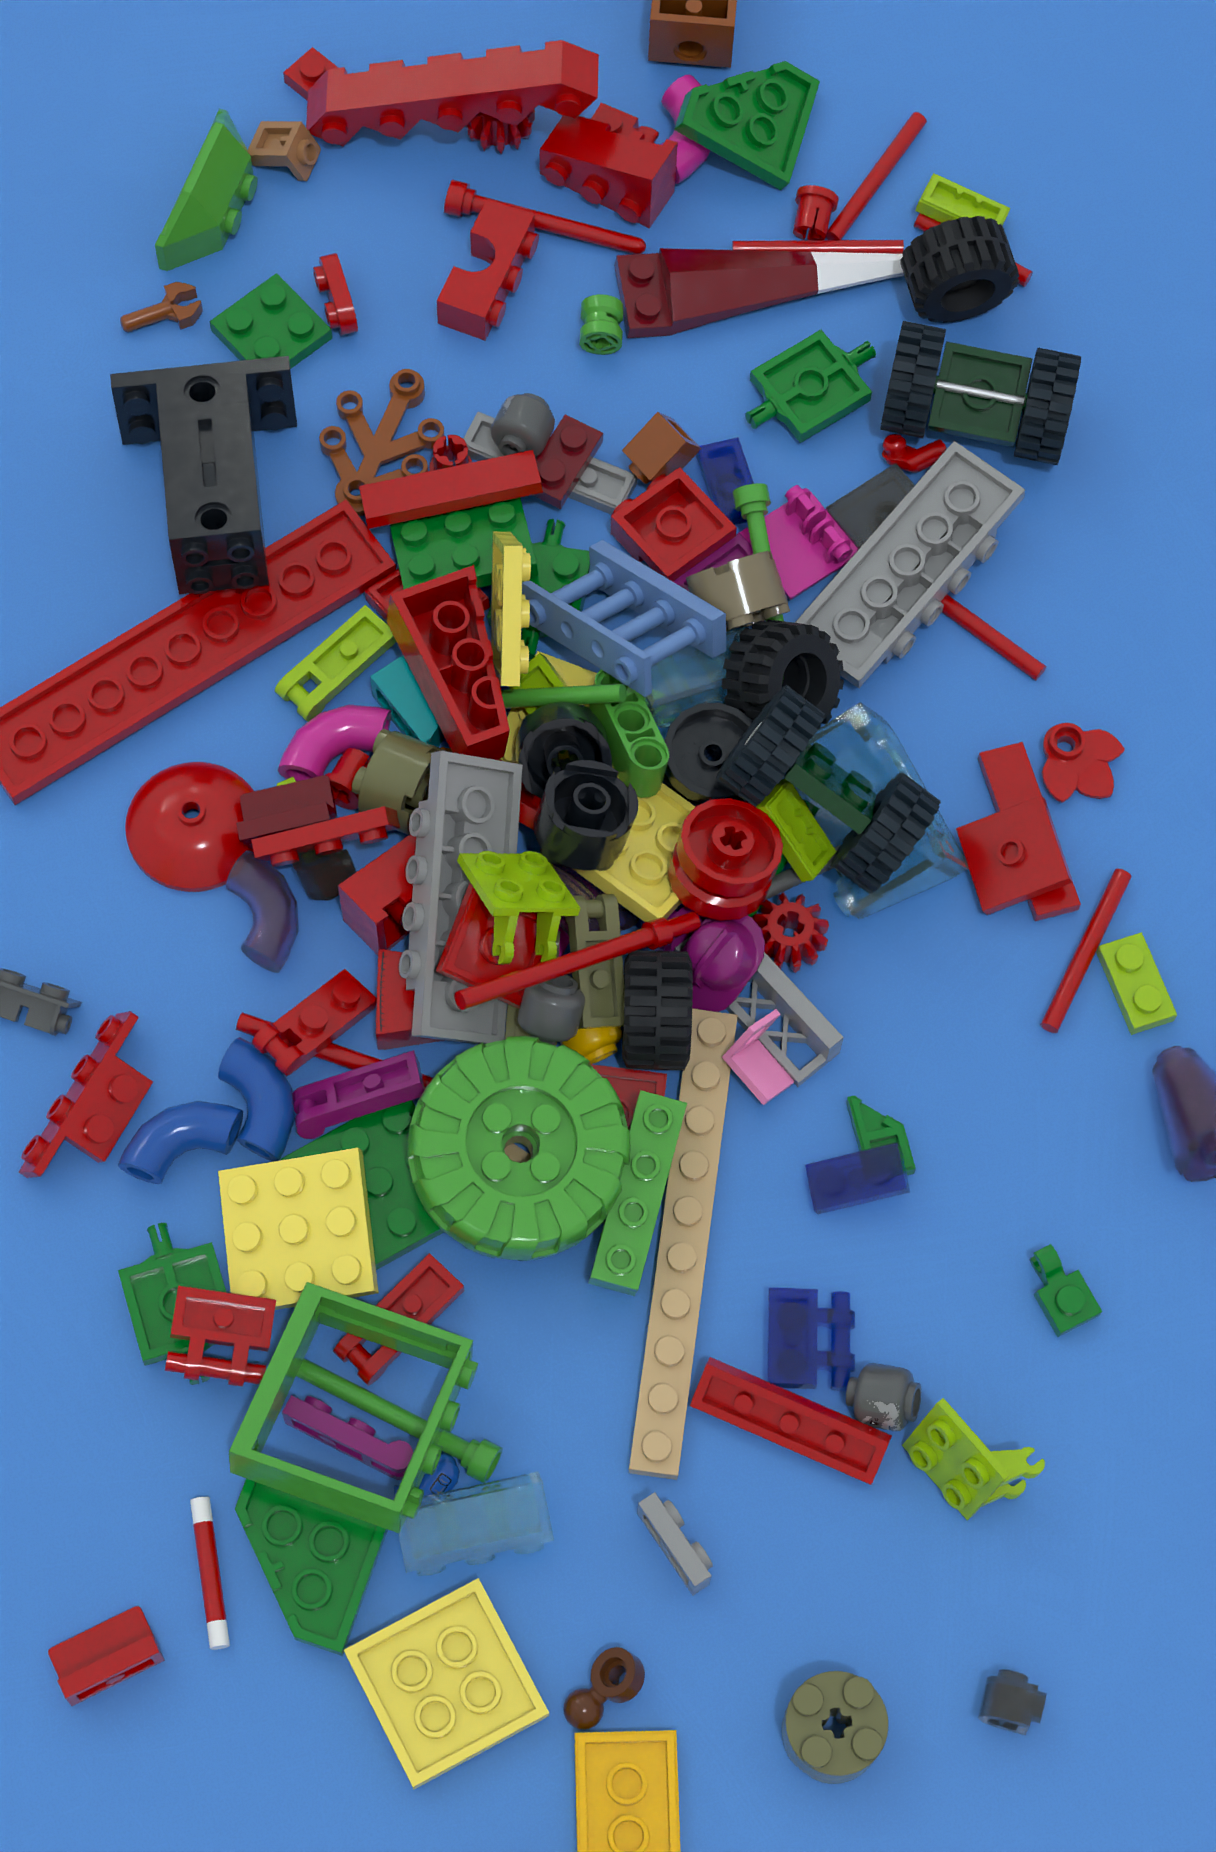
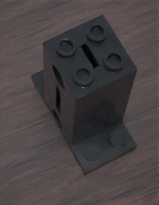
[110,356,297,595]

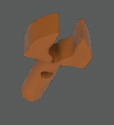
[120,282,203,332]

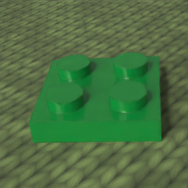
[209,273,333,369]

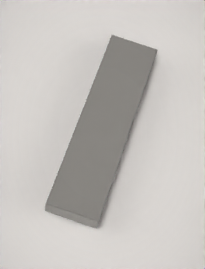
[463,412,638,515]

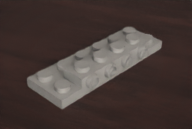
[795,441,1025,688]
[399,751,523,1044]

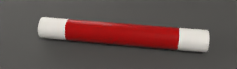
[190,1497,230,1650]

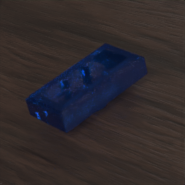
[696,437,754,525]

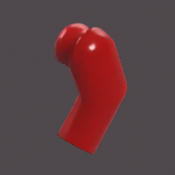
[882,434,947,473]

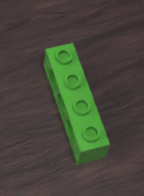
[588,1090,687,1296]

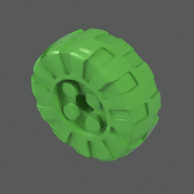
[408,1036,631,1261]

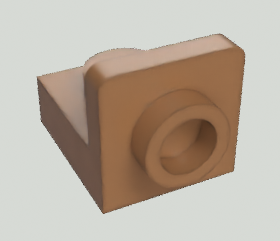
[248,121,321,181]

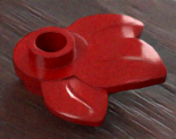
[1042,723,1125,803]

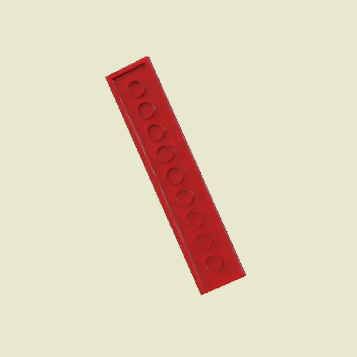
[0,500,396,805]

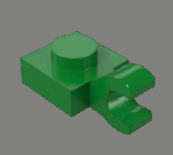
[1029,1244,1102,1337]

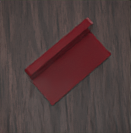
[236,775,338,850]

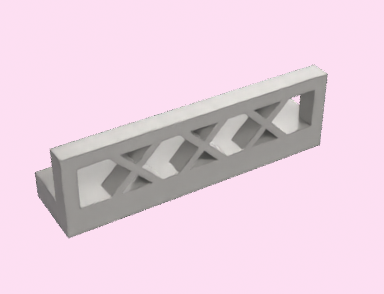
[675,917,844,1087]

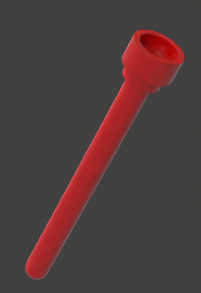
[444,179,646,254]

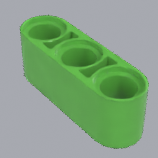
[588,669,670,798]

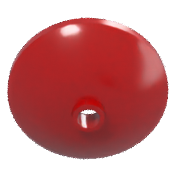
[125,762,255,892]

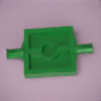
[745,329,876,443]
[487,519,590,661]
[118,1223,227,1385]

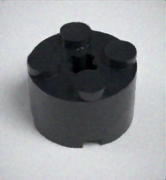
[516,702,612,798]
[534,760,638,871]

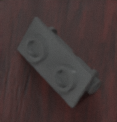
[0,968,82,1036]

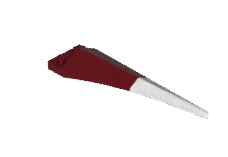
[614,248,904,338]

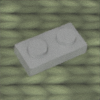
[637,1492,713,1596]

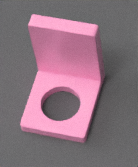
[722,1009,794,1105]

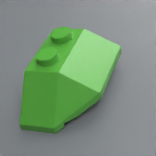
[155,108,258,271]

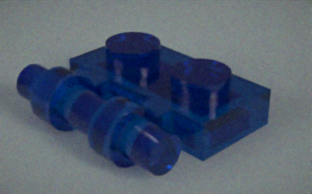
[767,1288,855,1391]

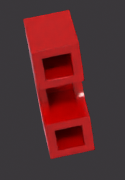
[437,198,539,341]

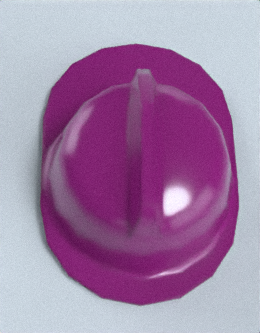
[681,915,765,1012]

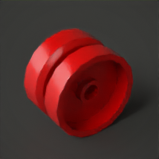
[668,798,783,921]

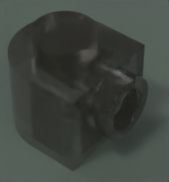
[292,849,357,900]
[978,1669,1047,1735]

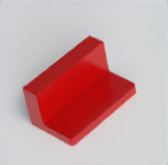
[48,1606,165,1706]

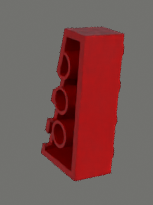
[386,565,510,760]
[338,834,416,956]

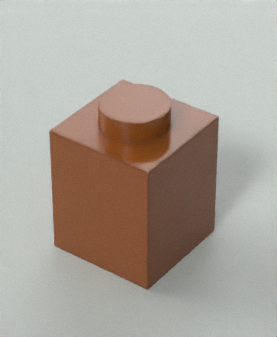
[622,412,701,484]

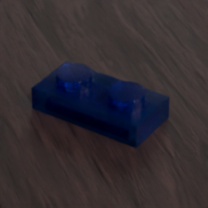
[805,1143,910,1214]

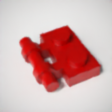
[165,1286,276,1387]

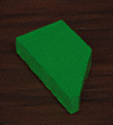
[846,1096,916,1184]

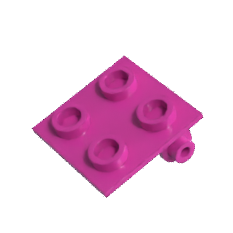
[739,485,859,600]

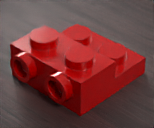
[611,467,737,582]

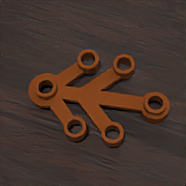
[319,369,444,516]

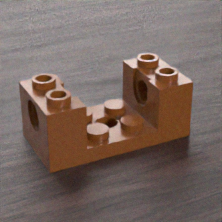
[648,0,737,68]

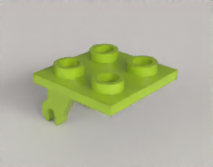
[457,851,581,964]
[902,1398,1045,1521]

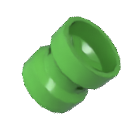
[579,294,623,355]

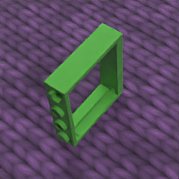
[229,1282,478,1534]

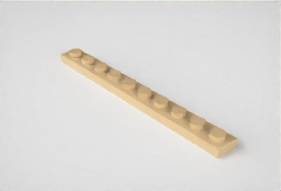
[629,1009,738,1480]

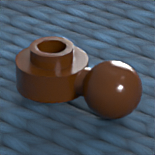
[563,1647,645,1730]

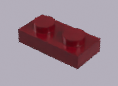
[532,414,603,509]

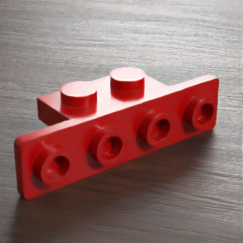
[19,1011,153,1178]

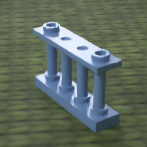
[522,540,726,697]

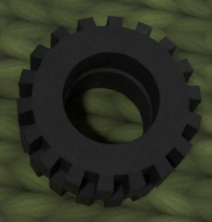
[900,216,1019,323]
[722,620,844,734]
[622,950,693,1070]

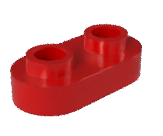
[313,253,358,336]

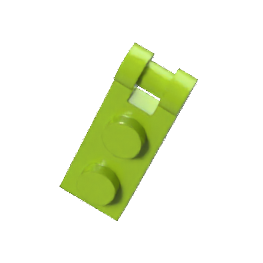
[275,605,396,722]

